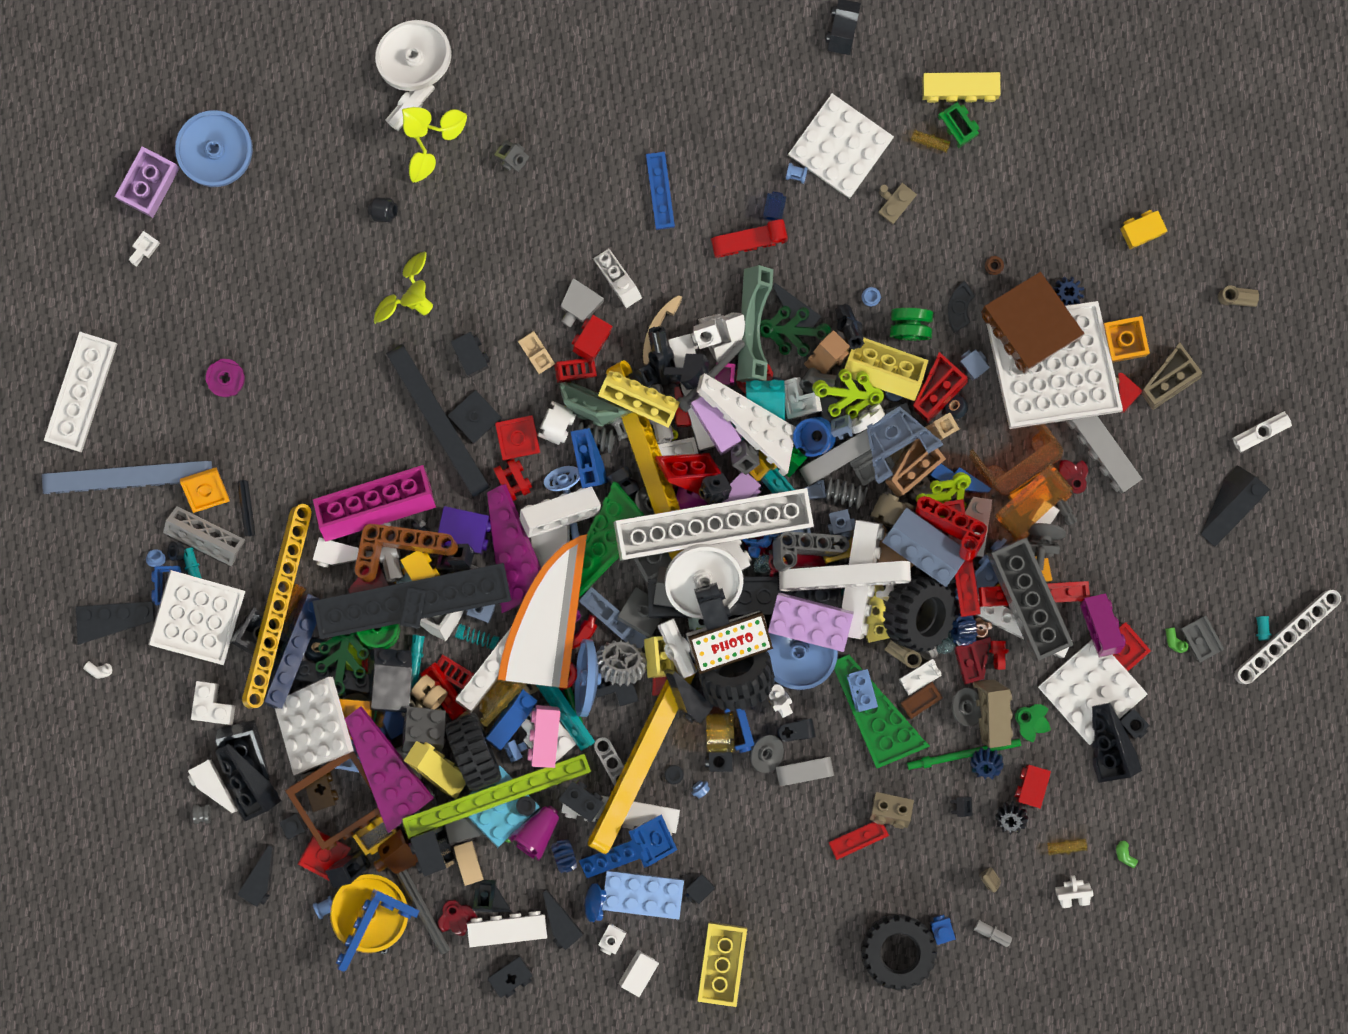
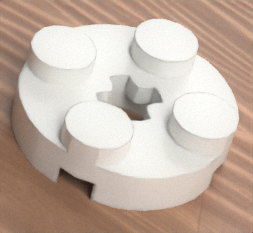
[852,403,885,434]

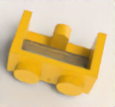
[353,816,398,855]

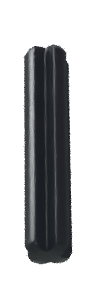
[237,480,255,537]

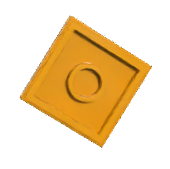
[180,467,230,513]

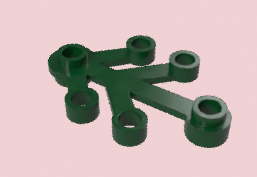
[760,306,831,356]
[315,632,369,696]

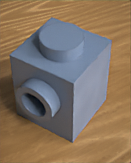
[959,349,990,381]
[467,604,496,623]

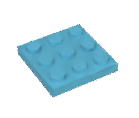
[468,766,540,848]

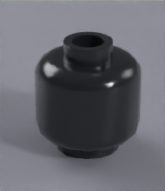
[368,197,398,222]

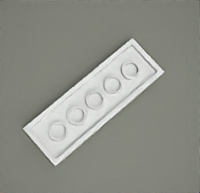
[44,332,117,452]

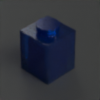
[763,191,786,221]

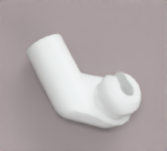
[83,661,112,679]

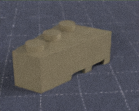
[1142,343,1202,410]
[973,680,1013,748]

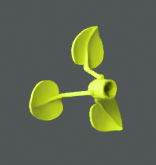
[402,107,467,183]
[374,251,433,324]

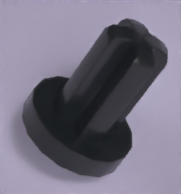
[406,519,428,543]

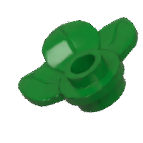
[1015,704,1051,742]

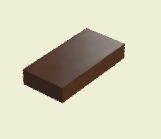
[900,682,943,719]

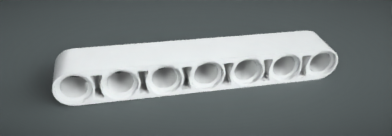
[779,561,911,591]
[1234,590,1341,684]

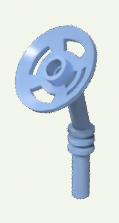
[544,466,580,540]

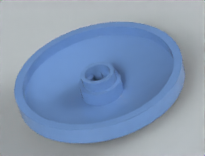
[175,110,253,187]
[767,628,838,690]
[574,639,601,717]

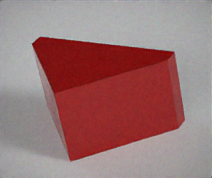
[1118,373,1143,413]

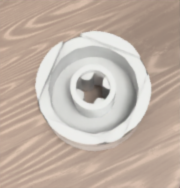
[537,401,576,445]

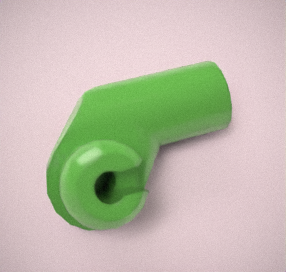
[1165,628,1188,653]
[1116,841,1138,869]

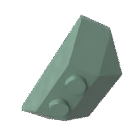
[560,381,632,426]

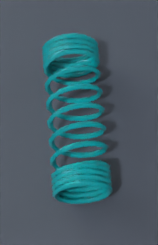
[455,624,499,650]

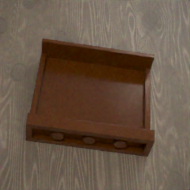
[981,272,1085,374]

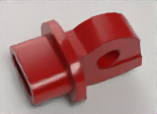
[989,641,1009,670]

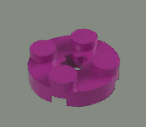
[206,359,245,398]

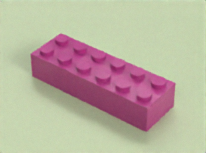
[313,465,436,542]

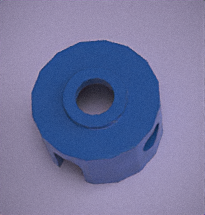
[793,417,836,457]

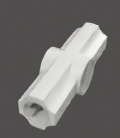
[386,85,435,131]
[1232,411,1292,453]
[658,619,697,678]

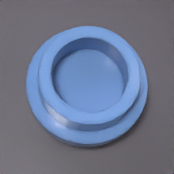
[862,287,881,307]
[146,550,166,567]
[692,781,710,798]

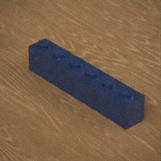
[263,594,320,709]

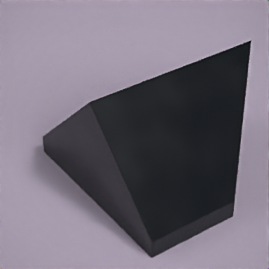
[473,880,512,912]

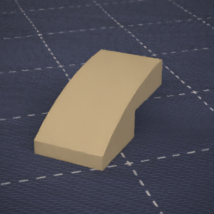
[518,331,555,374]
[453,840,484,886]

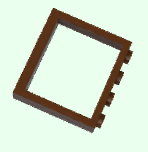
[284,751,381,851]

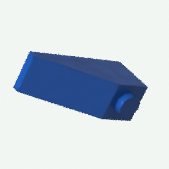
[571,428,607,488]
[485,689,537,751]

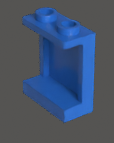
[724,709,754,753]

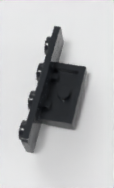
[294,661,369,698]

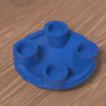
[584,884,606,922]

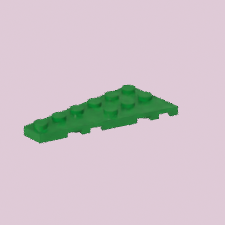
[579,482,645,598]
[834,655,930,769]

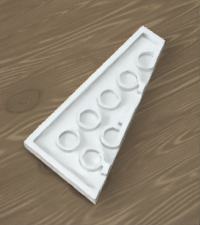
[697,373,796,476]

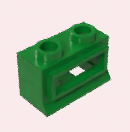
[937,102,979,148]

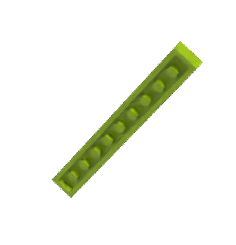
[402,754,591,838]

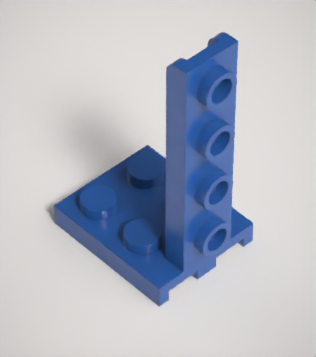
[579,814,677,878]
[336,889,419,971]

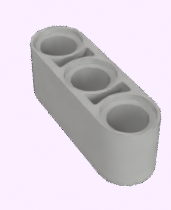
[594,737,624,785]
[776,756,834,786]

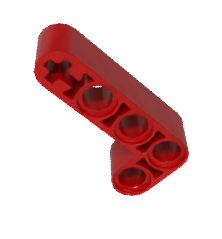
[711,219,788,258]
[915,496,987,561]

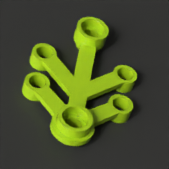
[812,369,884,419]
[916,472,971,518]

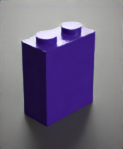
[438,506,491,554]

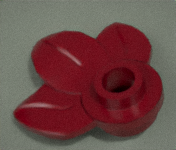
[1051,460,1088,494]
[438,900,477,936]

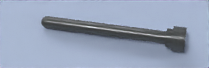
[676,340,745,413]

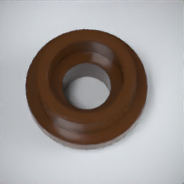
[985,256,1004,275]

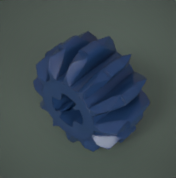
[1053,277,1084,306]
[950,613,978,646]
[970,747,1004,780]
[551,839,577,873]

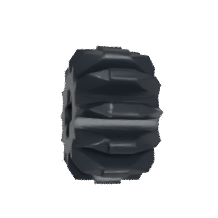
[995,801,1029,835]

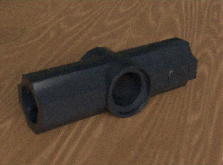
[835,303,865,350]
[648,326,674,385]

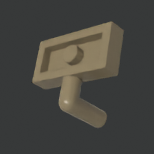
[878,183,917,225]

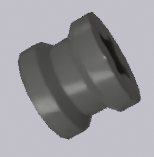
[193,804,211,824]

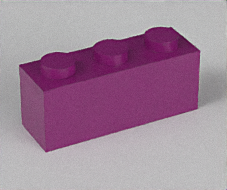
[1080,593,1125,658]

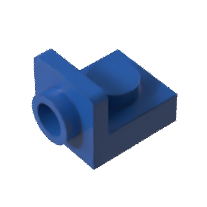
[930,915,956,945]

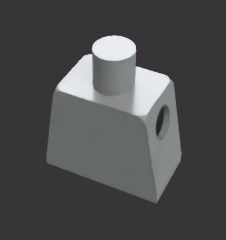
[561,278,604,327]

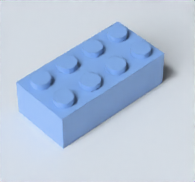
[602,870,684,919]

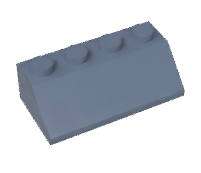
[882,507,965,587]

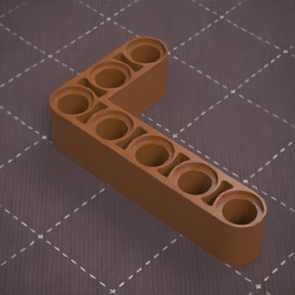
[355,524,458,582]

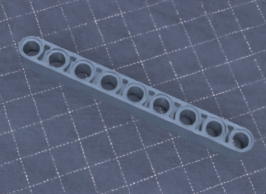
[42,461,212,494]

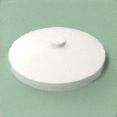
[375,20,451,91]
[665,544,743,619]

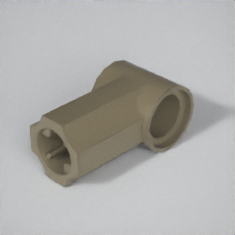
[1218,285,1259,307]
[885,640,922,669]

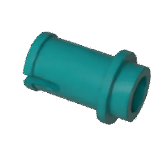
[1256,616,1272,641]

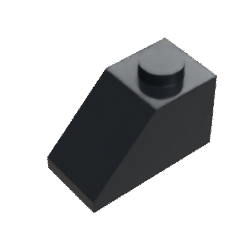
[325,849,371,888]

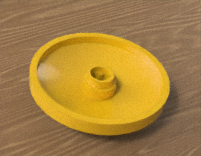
[330,874,408,953]

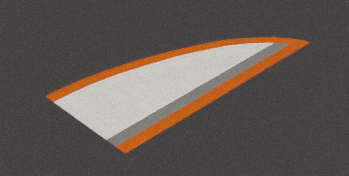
[498,534,587,688]

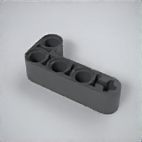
[773,531,849,572]

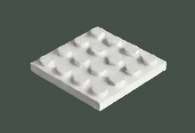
[788,93,894,199]
[148,570,245,665]
[1038,639,1147,745]
[275,677,354,776]

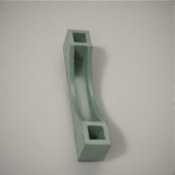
[737,265,773,383]

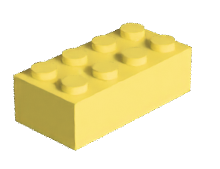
[843,337,928,401]
[698,922,747,1007]

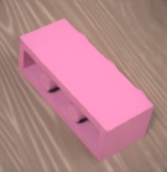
[527,705,560,768]

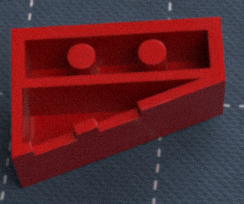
[913,352,968,423]

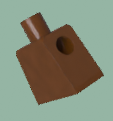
[373,829,418,874]

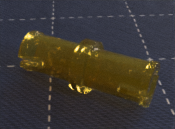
[911,129,951,153]
[1047,838,1088,856]

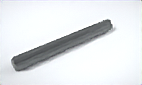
[396,870,450,955]

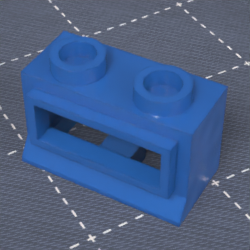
[151,566,181,606]

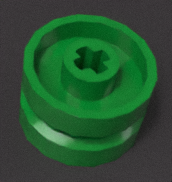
[890,308,933,341]
[357,624,400,650]

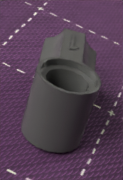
[799,368,841,393]

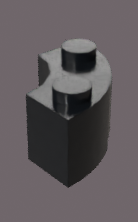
[826,0,861,55]

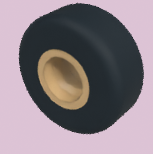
[944,396,968,419]
[305,638,328,661]

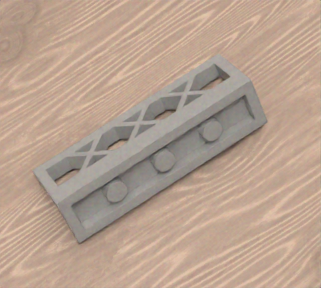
[163,506,245,566]

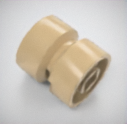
[411,675,448,709]

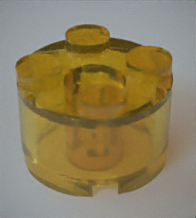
[706,713,735,753]

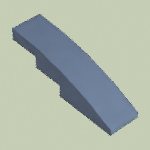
[579,587,648,650]

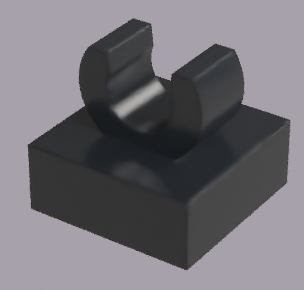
[950,797,973,817]

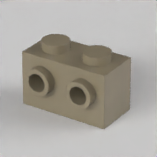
[870,792,914,829]

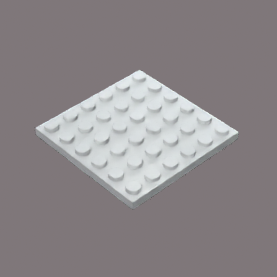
[986,301,1123,429]

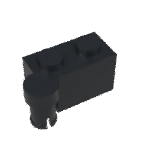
[694,582,731,631]

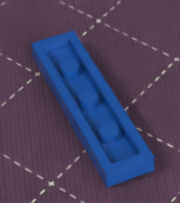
[646,152,675,230]

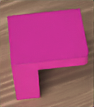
[715,363,735,386]

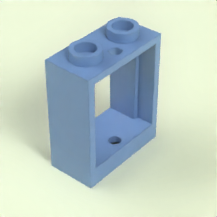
[846,669,878,712]

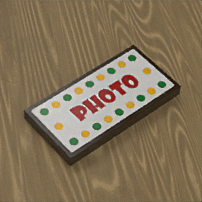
[688,612,773,674]

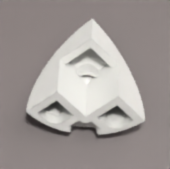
[698,312,745,362]

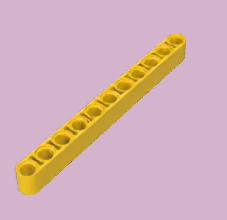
[606,360,683,560]
[242,504,311,709]
[588,663,697,854]

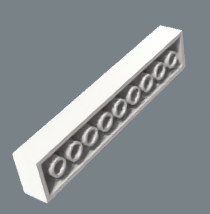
[614,488,814,561]

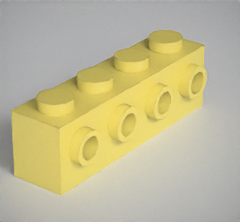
[922,72,1000,103]
[598,371,680,428]
[866,585,890,643]
[404,741,466,799]

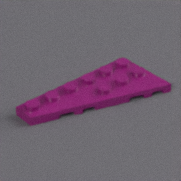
[487,484,541,613]
[345,706,434,833]

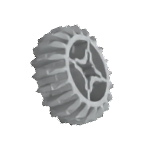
[597,640,647,686]

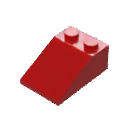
[655,453,721,495]

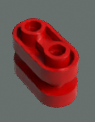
[493,458,532,501]

